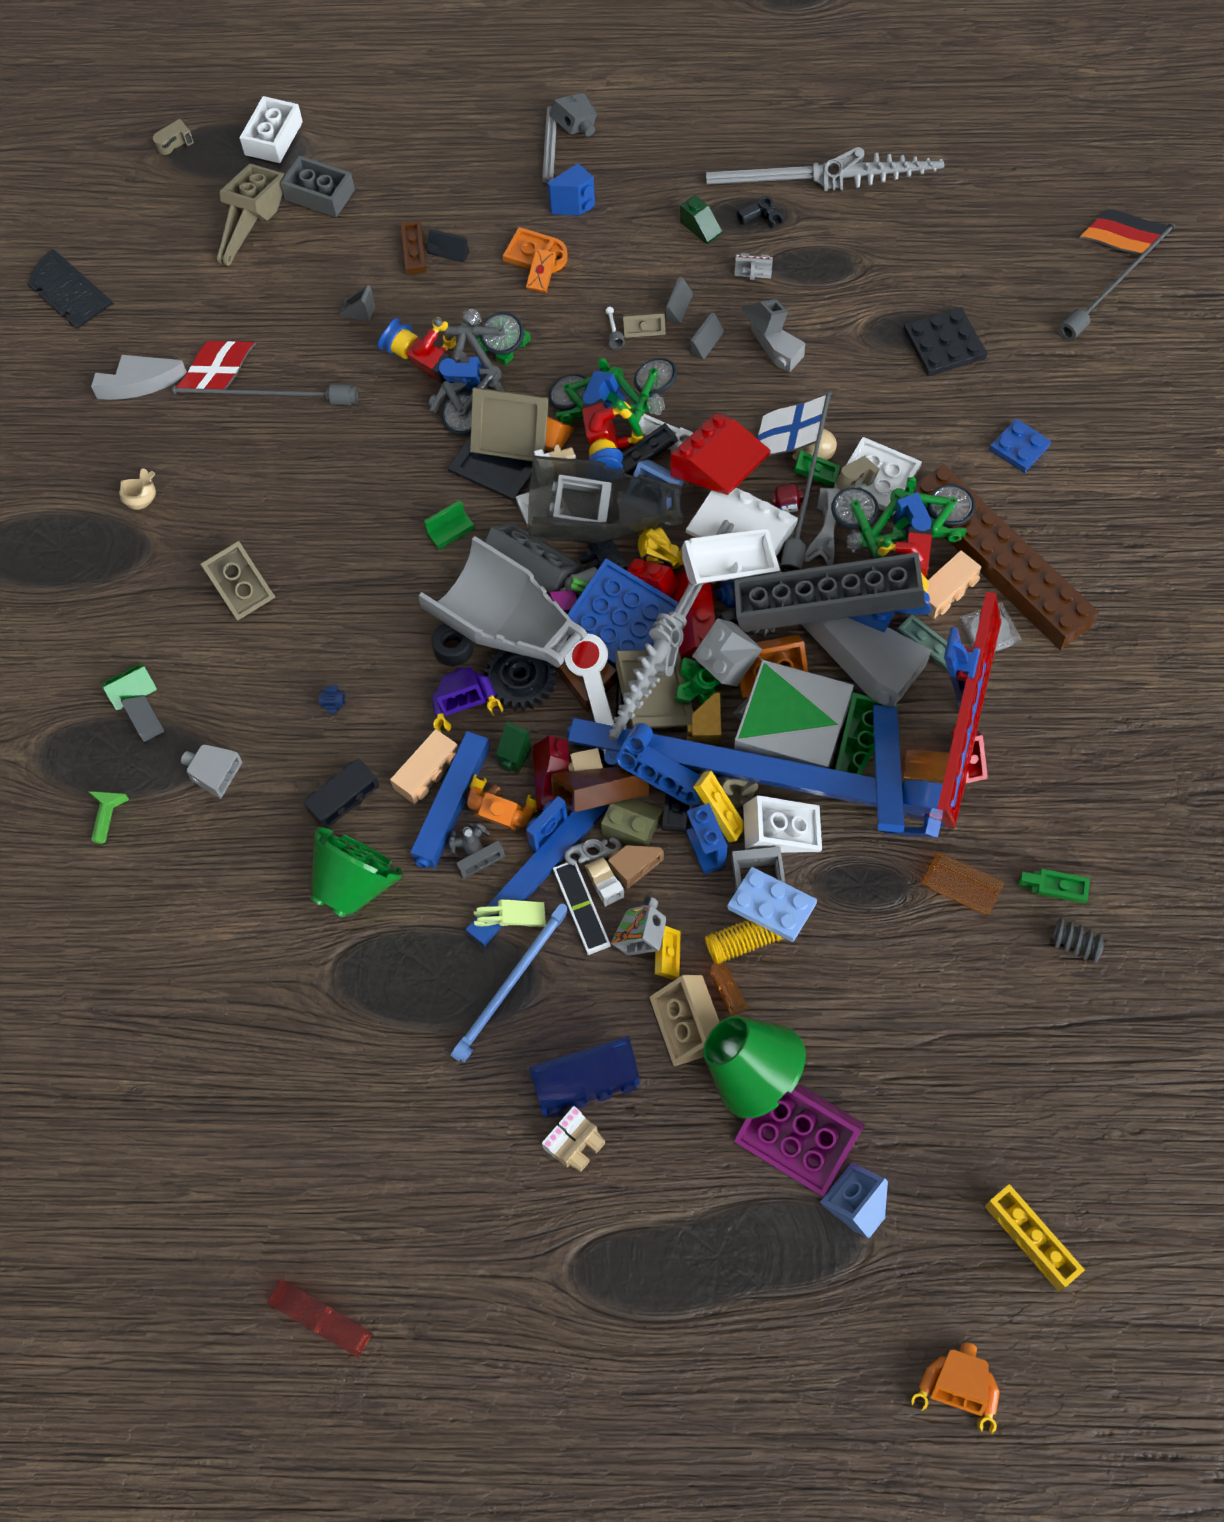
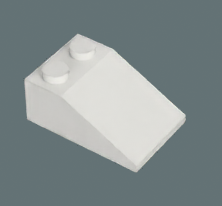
[743,795,822,853]

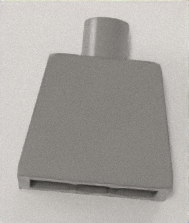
[181,744,242,799]

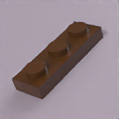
[401,221,426,275]

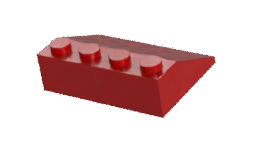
[671,413,771,495]

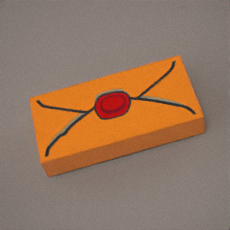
[526,249,557,293]

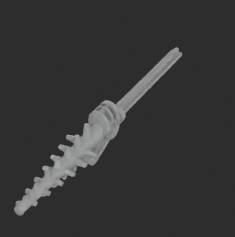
[706,147,944,191]
[609,520,734,741]

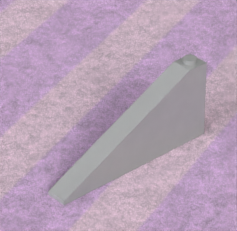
[774,571,932,707]

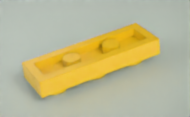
[693,771,744,842]

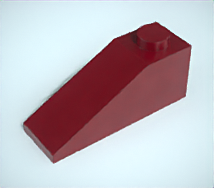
[532,735,569,811]

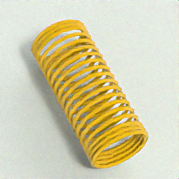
[705,919,784,965]

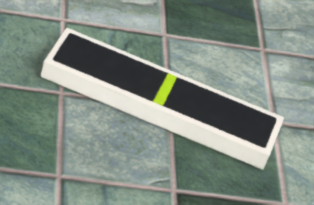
[553,863,611,955]

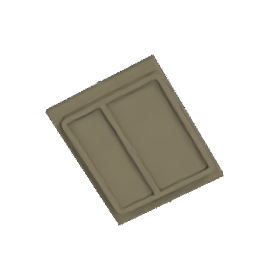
[470,387,548,461]
[615,650,693,728]

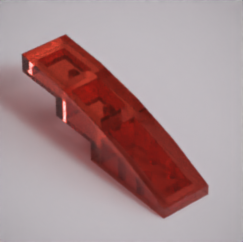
[267,1279,373,1358]

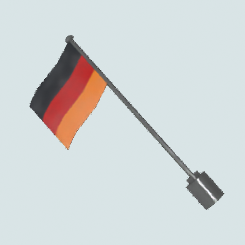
[1058,209,1175,341]

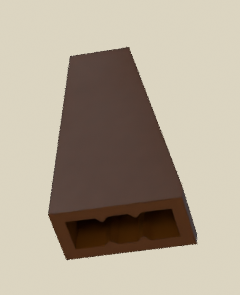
[554,638,617,712]
[551,766,650,812]

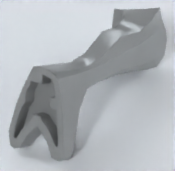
[804,488,844,565]

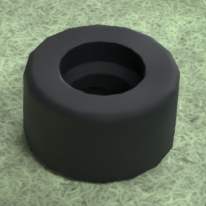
[431,623,474,666]

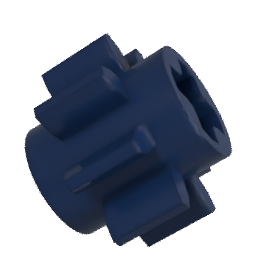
[319,685,345,713]

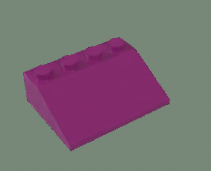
[734,1083,866,1197]

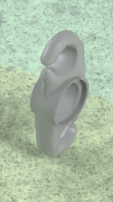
[564,837,622,865]

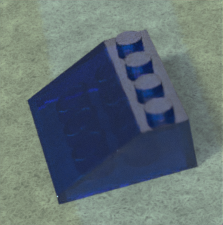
[529,1036,640,1117]

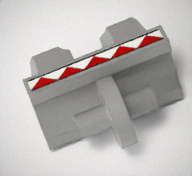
[735,253,773,280]

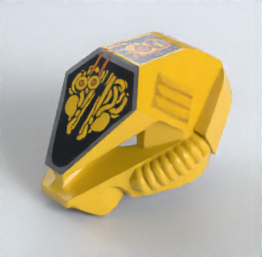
[638,527,684,569]

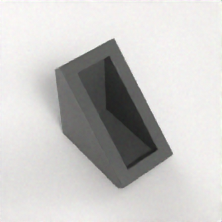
[339,285,375,322]

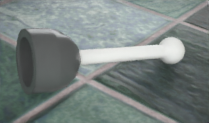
[606,307,625,349]

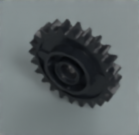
[484,649,557,712]

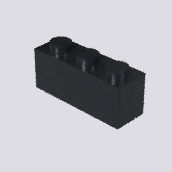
[303,758,380,828]

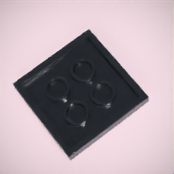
[903,307,987,376]

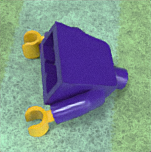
[432,667,504,732]

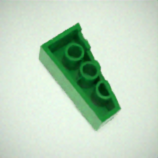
[832,692,898,775]

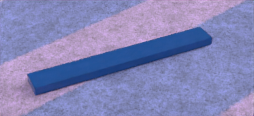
[872,705,905,833]
[466,804,609,947]

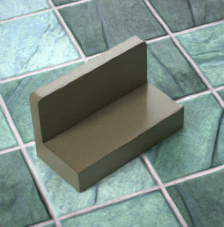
[622,311,666,338]

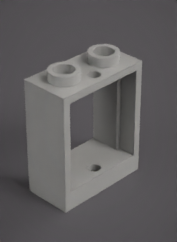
[549,474,612,532]
[731,847,785,892]

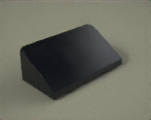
[427,229,469,262]

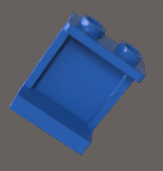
[686,803,727,875]

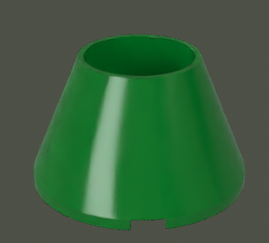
[703,1016,806,1118]

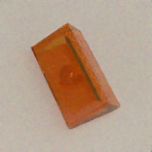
[904,750,950,781]
[711,963,748,1016]

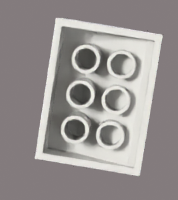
[686,488,798,556]

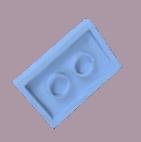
[728,867,817,942]

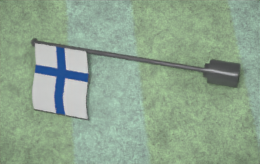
[758,391,833,572]

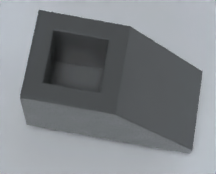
[741,299,788,336]

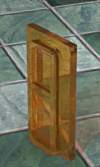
[921,851,1004,916]

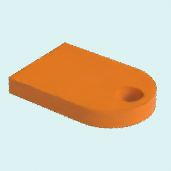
[503,227,568,273]

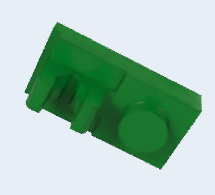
[793,450,840,488]

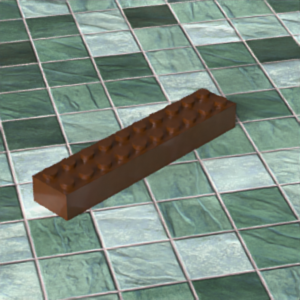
[914,464,1099,650]

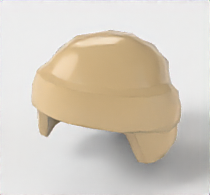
[792,429,837,461]
[119,468,156,510]

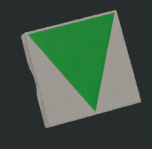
[734,660,854,769]

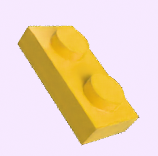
[655,926,681,980]

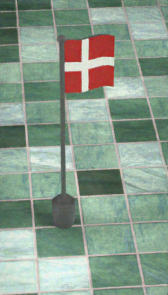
[171,341,358,406]

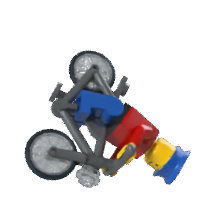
[377,309,524,435]

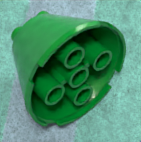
[310,827,403,917]

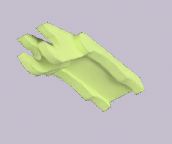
[474,900,546,927]

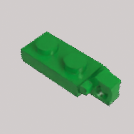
[1018,869,1090,904]

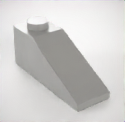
[751,322,805,373]

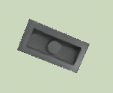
[666,276,693,324]
[690,312,724,359]
[121,696,165,742]

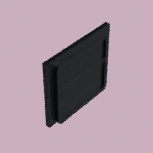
[448,436,547,501]

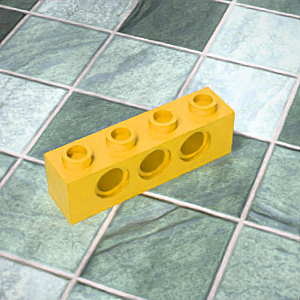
[985,1184,1085,1292]

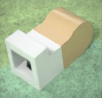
[585,857,624,907]

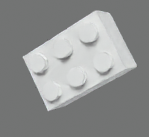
[240,96,303,163]

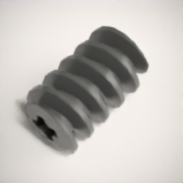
[1049,918,1106,964]

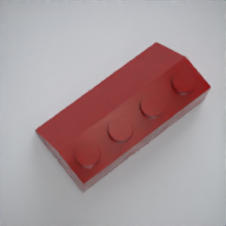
[671,570,715,661]

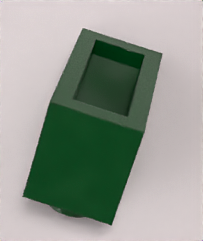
[680,195,722,244]
[496,721,532,773]

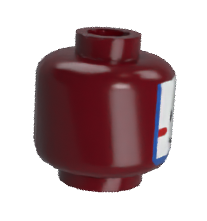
[772,483,804,513]

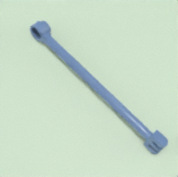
[451,904,567,1062]

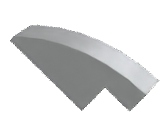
[91,355,187,400]

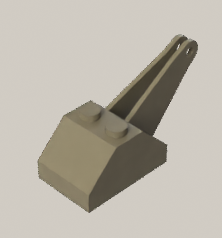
[217,164,285,266]

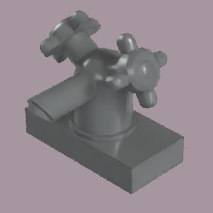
[448,822,505,879]

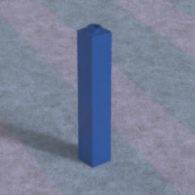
[410,731,490,869]

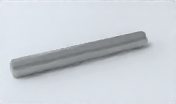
[542,106,557,183]

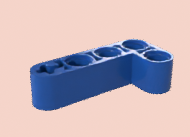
[616,723,701,805]

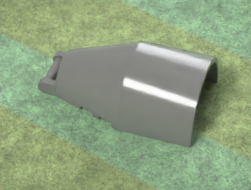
[419,536,587,667]

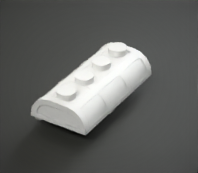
[682,528,780,585]

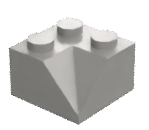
[693,619,762,686]

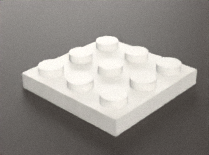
[834,437,922,515]

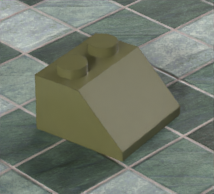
[601,798,664,847]

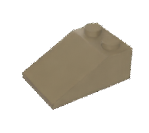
[201,541,275,621]

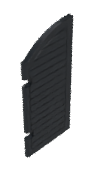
[28,249,113,329]

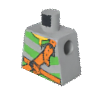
[611,897,666,956]

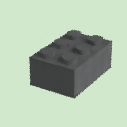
[280,155,355,218]

